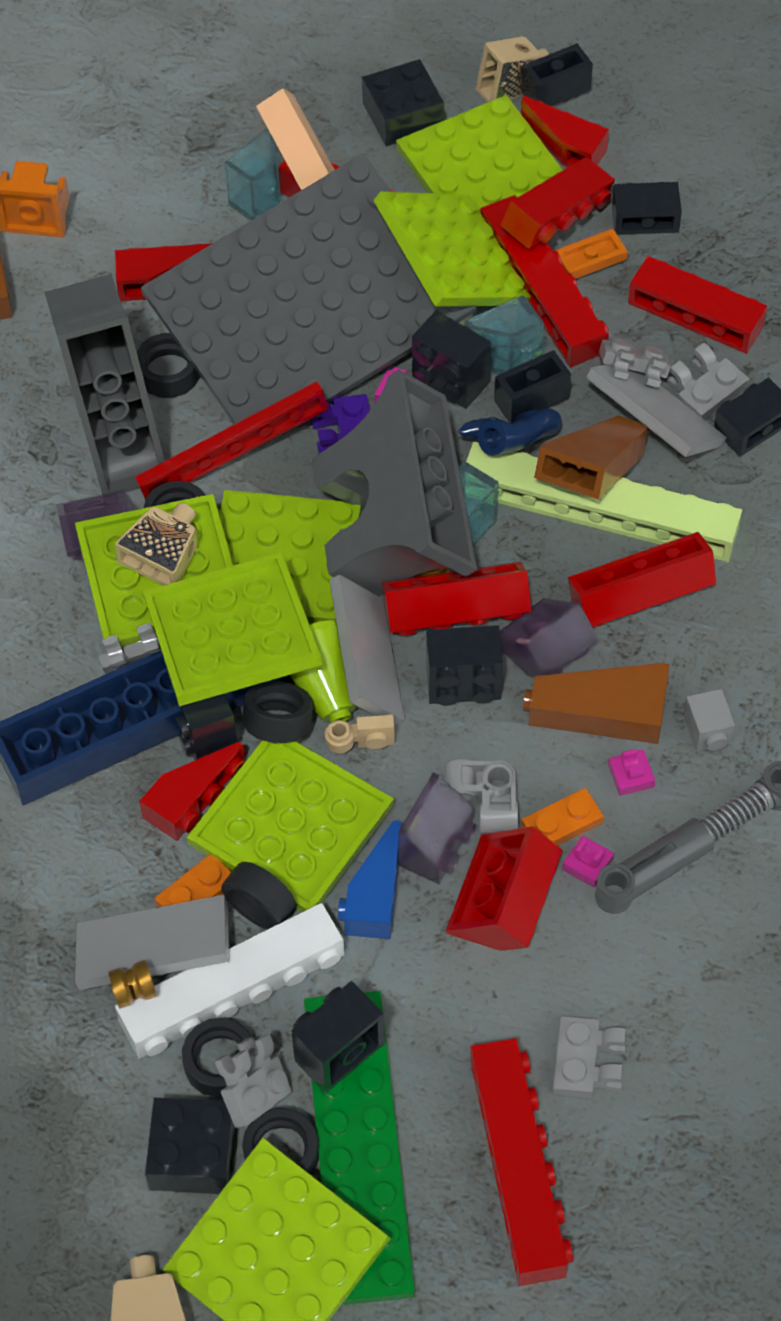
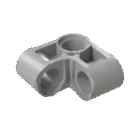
[445,759,518,834]

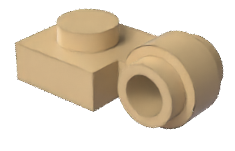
[325,715,395,754]

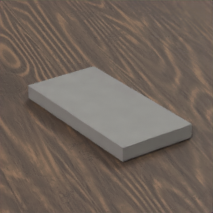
[586,364,727,457]
[330,574,405,725]
[75,895,229,990]

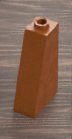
[534,415,649,499]
[523,663,670,744]

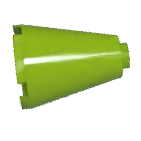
[289,620,356,723]

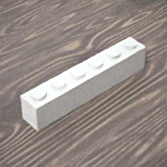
[115,903,344,1059]

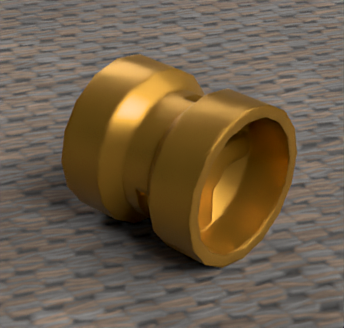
[108,959,157,1009]

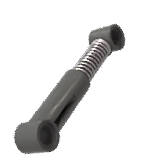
[595,761,781,914]

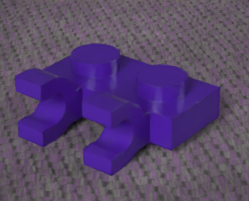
[311,394,370,454]

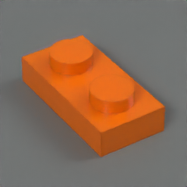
[556,228,628,279]
[521,788,604,846]
[154,854,231,907]

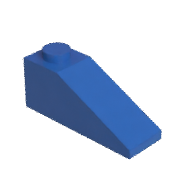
[338,820,401,939]

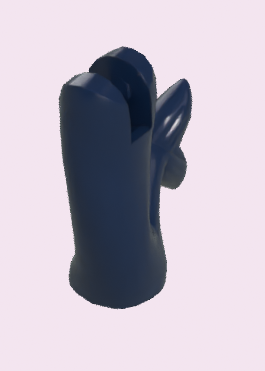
[458,408,562,456]

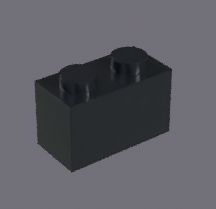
[521,43,593,106]
[611,182,682,235]
[494,350,571,423]
[714,377,781,457]
[176,694,237,760]

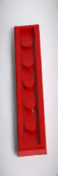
[134,381,329,499]

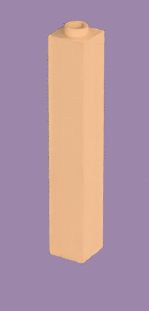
[256,88,334,190]

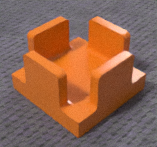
[0,161,69,238]

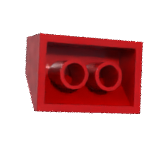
[445,826,562,951]

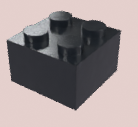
[362,59,444,146]
[412,310,491,409]
[426,625,503,706]
[291,980,385,1094]
[145,1097,235,1194]

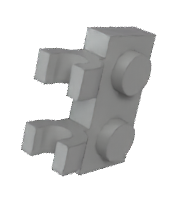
[599,338,671,388]
[667,343,750,419]
[98,623,161,674]
[553,1016,626,1098]
[214,1034,292,1128]

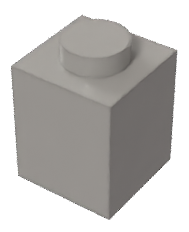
[684,689,735,751]

